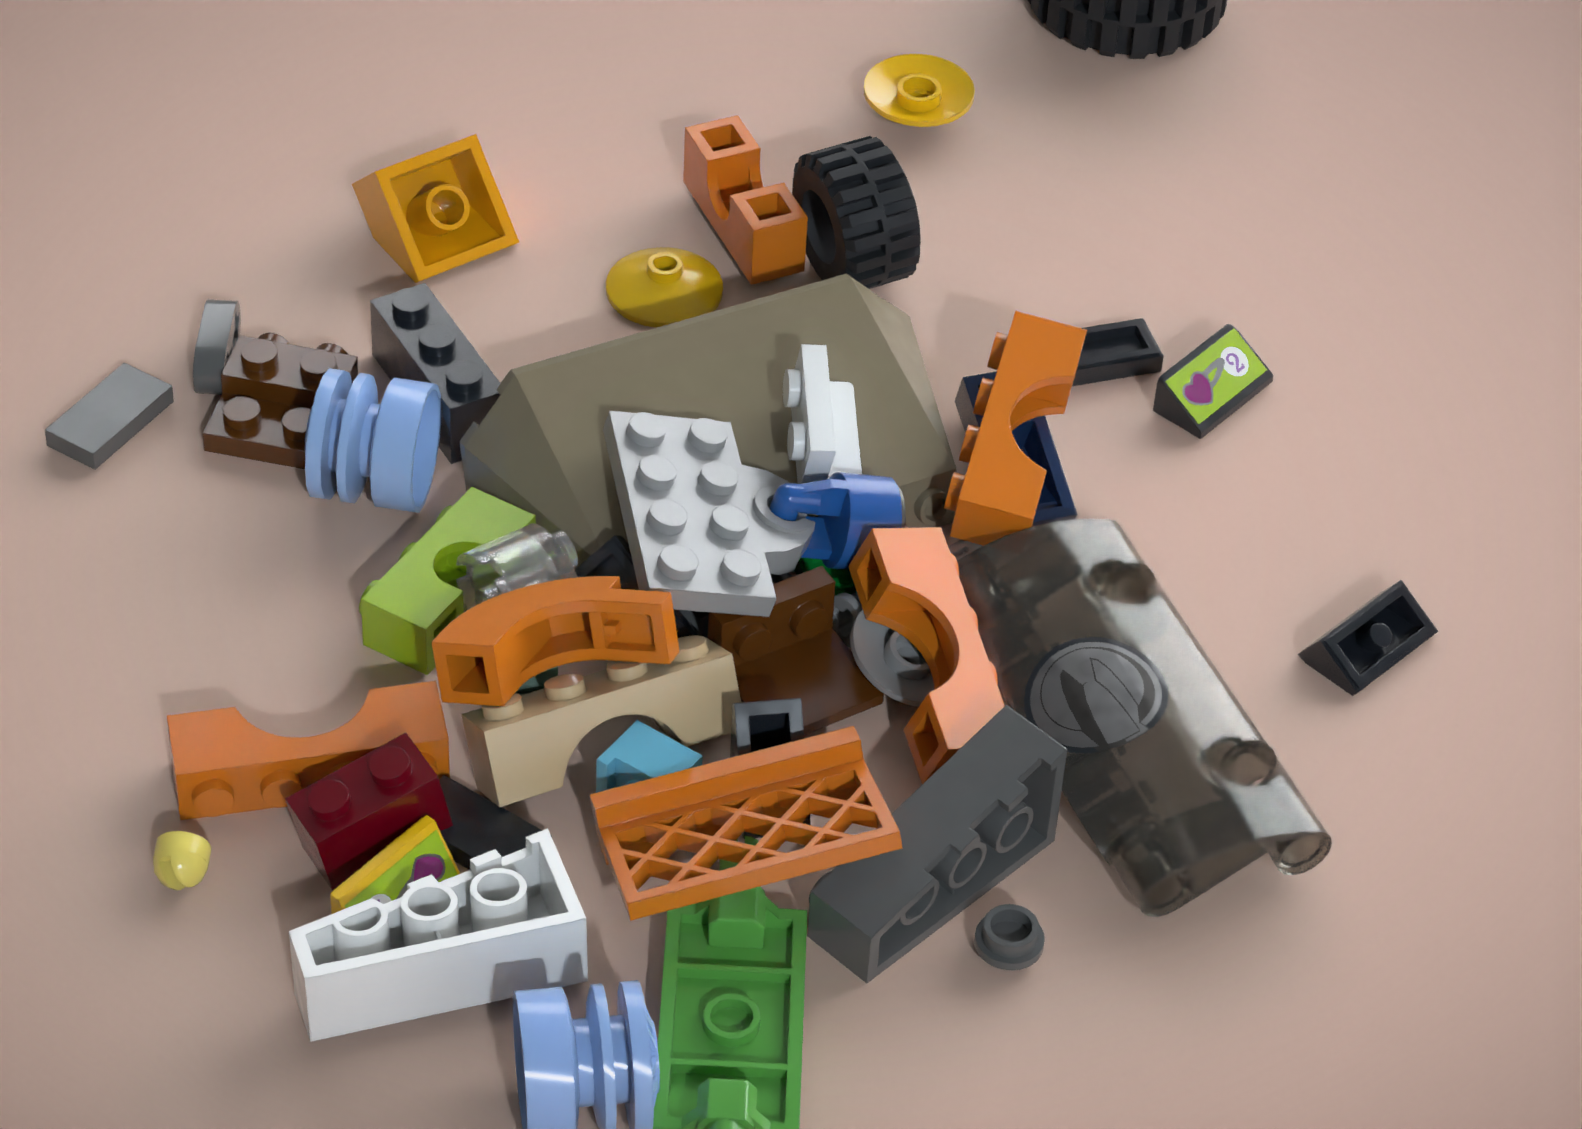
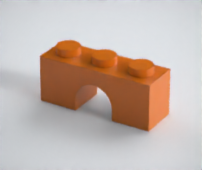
[683,115,808,285]

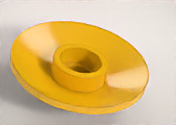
[864,54,975,127]
[606,247,723,328]

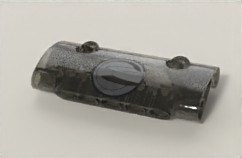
[957,519,1332,917]

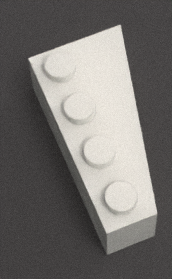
[289,828,588,1042]

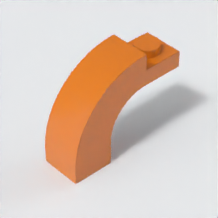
[431,576,680,707]

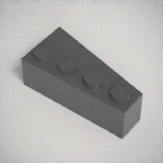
[807,705,1067,984]

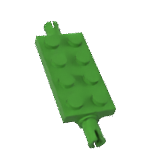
[653,836,807,1129]

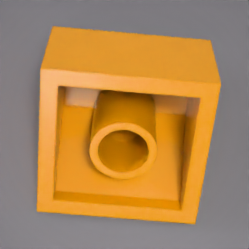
[352,134,519,283]

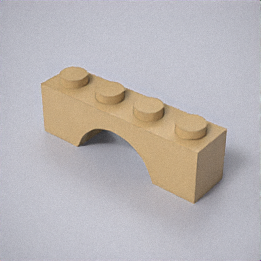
[461,635,741,807]

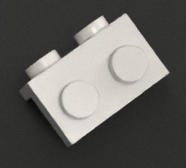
[783,344,862,484]

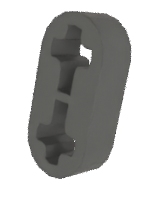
[193,299,241,395]

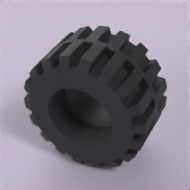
[792,136,921,289]

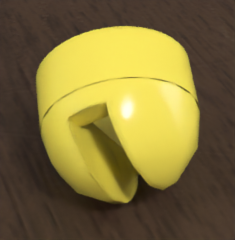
[153,831,211,890]

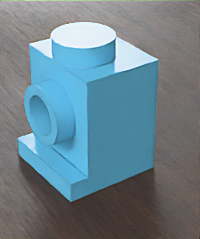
[596,720,703,793]

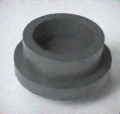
[974,904,1045,970]

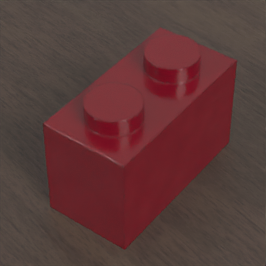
[285,732,453,891]

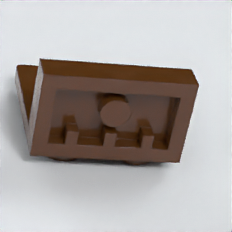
[708,566,884,735]

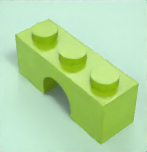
[359,487,536,675]

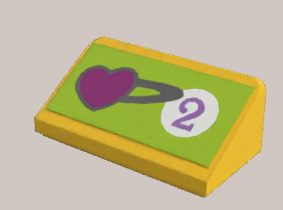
[330,815,460,914]

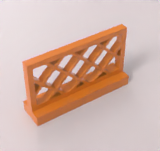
[589,726,903,921]

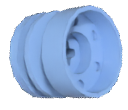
[305,368,441,513]
[513,980,660,1129]

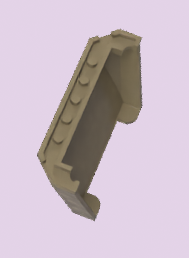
[460,273,957,579]

